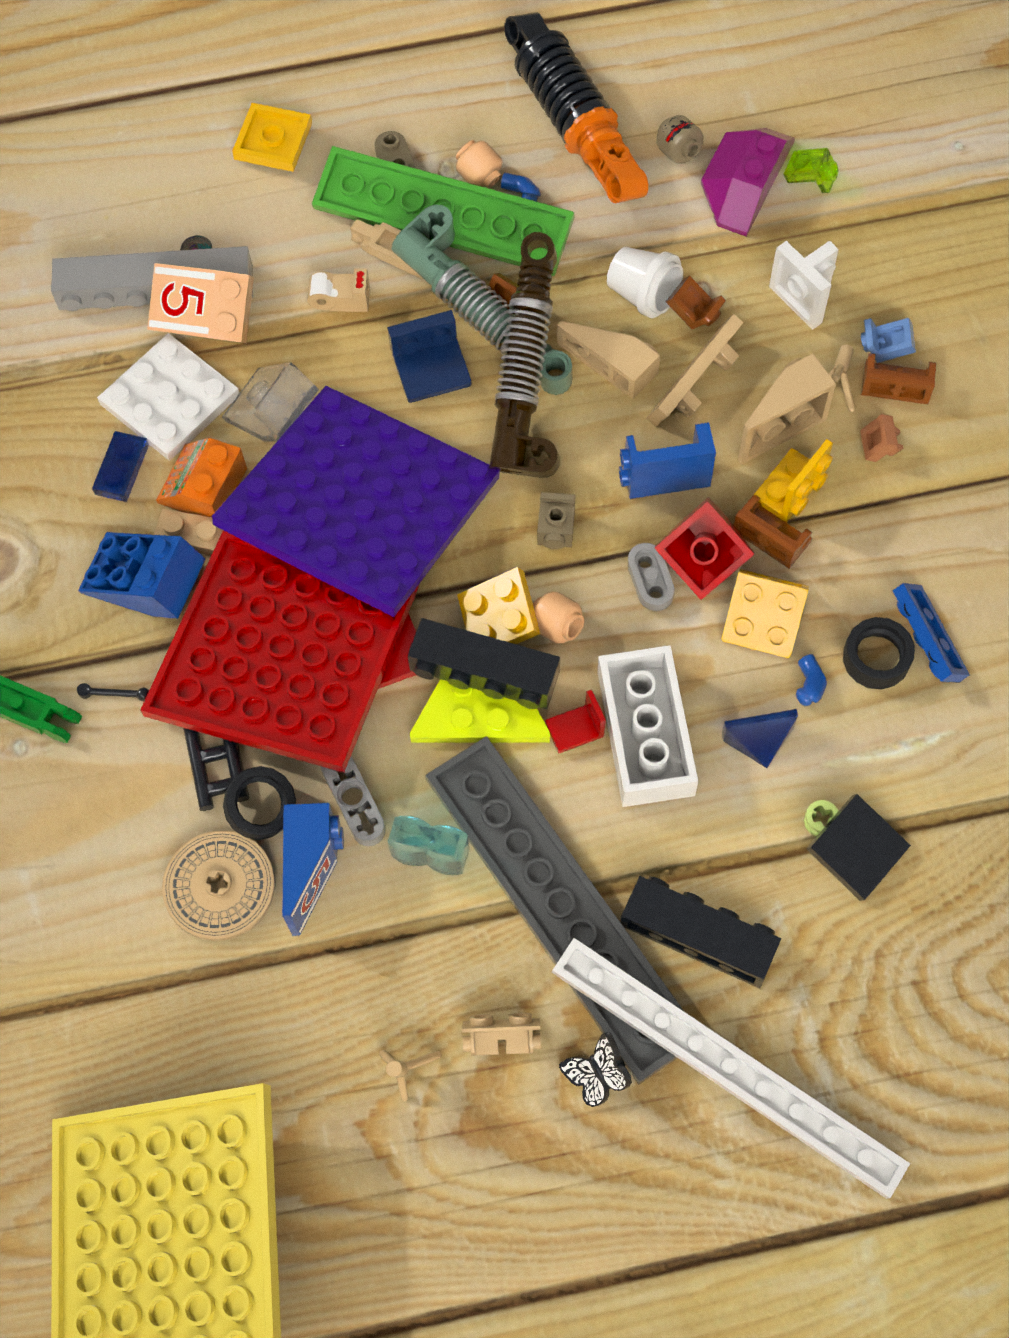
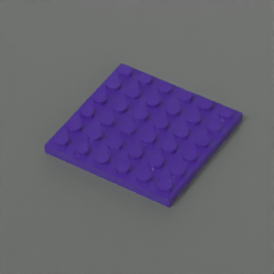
[212,386,500,617]

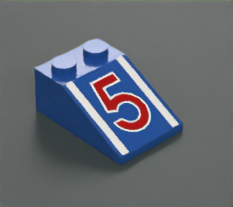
[282,803,344,936]

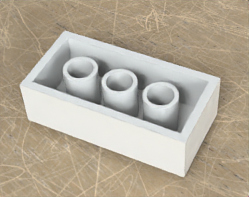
[598,645,698,807]

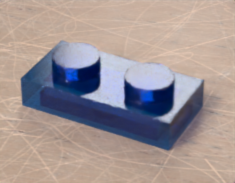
[92,431,149,502]

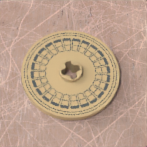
[162,831,275,941]

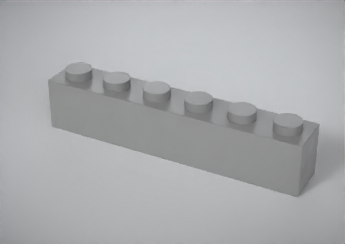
[51,246,253,311]

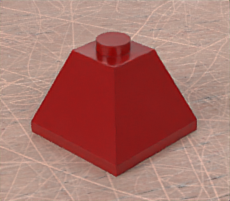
[654,497,755,600]

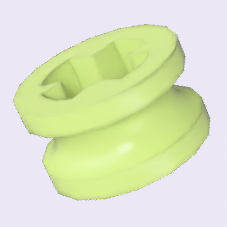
[804,800,838,836]

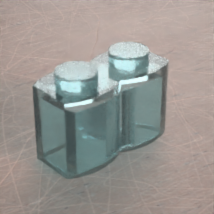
[388,816,470,875]

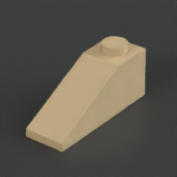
[557,321,660,399]

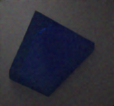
[722,709,798,768]

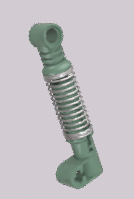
[391,204,573,395]

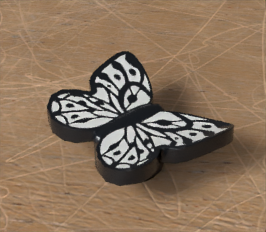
[559,1032,632,1107]

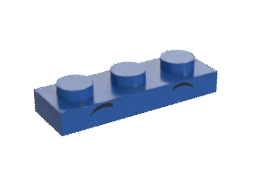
[892,583,970,683]

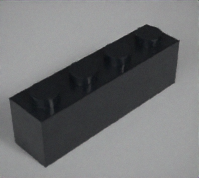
[408,618,560,709]
[620,876,782,989]

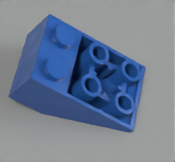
[78,532,205,619]

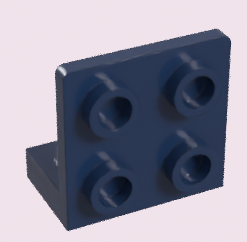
[387,310,472,403]

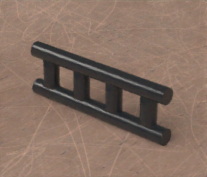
[183,728,250,811]

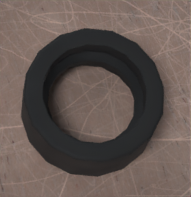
[843,617,915,690]
[223,766,296,840]

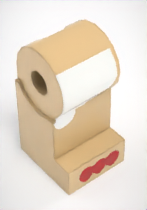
[307,268,370,312]

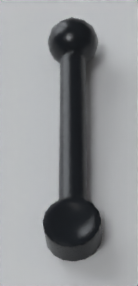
[77,683,149,701]

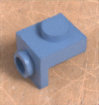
[861,318,916,363]

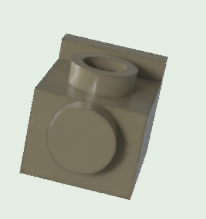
[537,492,575,549]

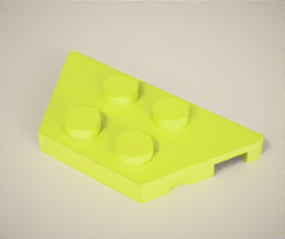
[410,679,550,743]

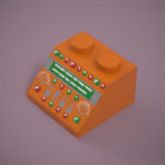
[156,438,247,517]

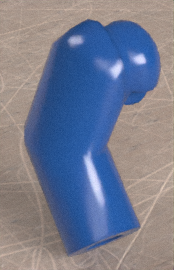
[501,172,541,202]
[796,654,827,706]

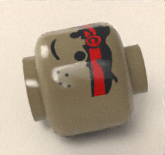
[656,115,704,164]

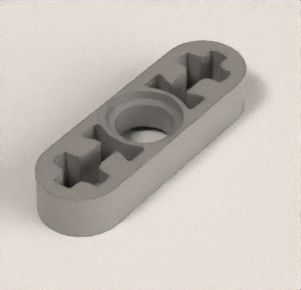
[320,756,385,846]

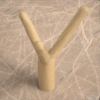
[828,344,855,412]
[379,1050,442,1101]

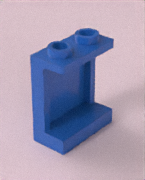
[619,422,716,499]

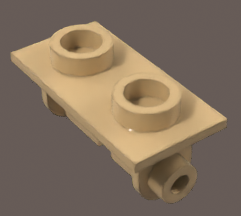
[462,1013,541,1056]

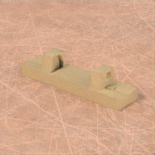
[646,314,744,427]

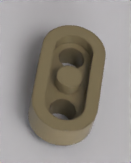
[375,131,415,168]

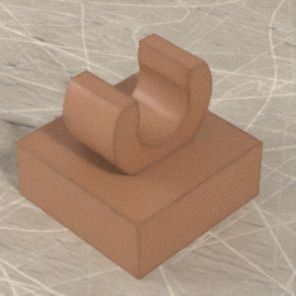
[860,414,904,462]

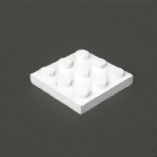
[97,333,240,461]

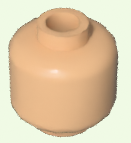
[456,140,503,188]
[533,591,584,644]

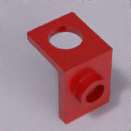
[545,689,606,753]

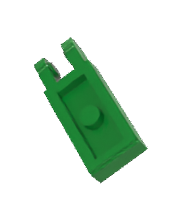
[0,675,82,743]

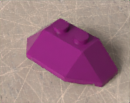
[701,128,795,237]

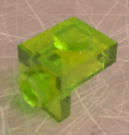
[783,148,838,193]

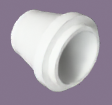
[607,247,683,318]

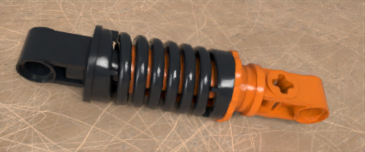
[504,12,648,204]

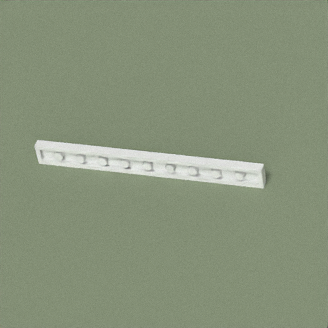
[552,938,910,1199]

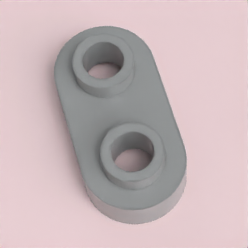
[628,543,674,611]

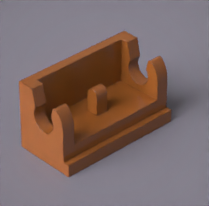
[861,353,936,405]
[734,495,813,569]

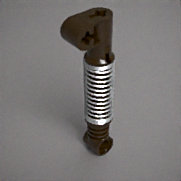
[489,232,560,478]

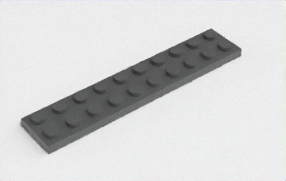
[425,736,684,1085]

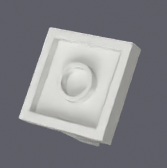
[769,241,839,330]

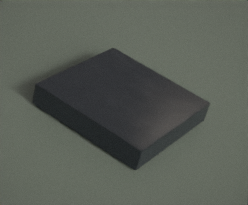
[806,794,911,901]

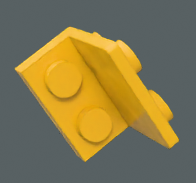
[754,439,833,523]
[721,569,809,658]

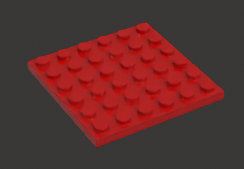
[140,531,419,773]

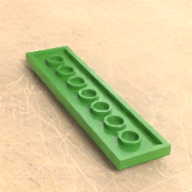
[312,146,575,276]

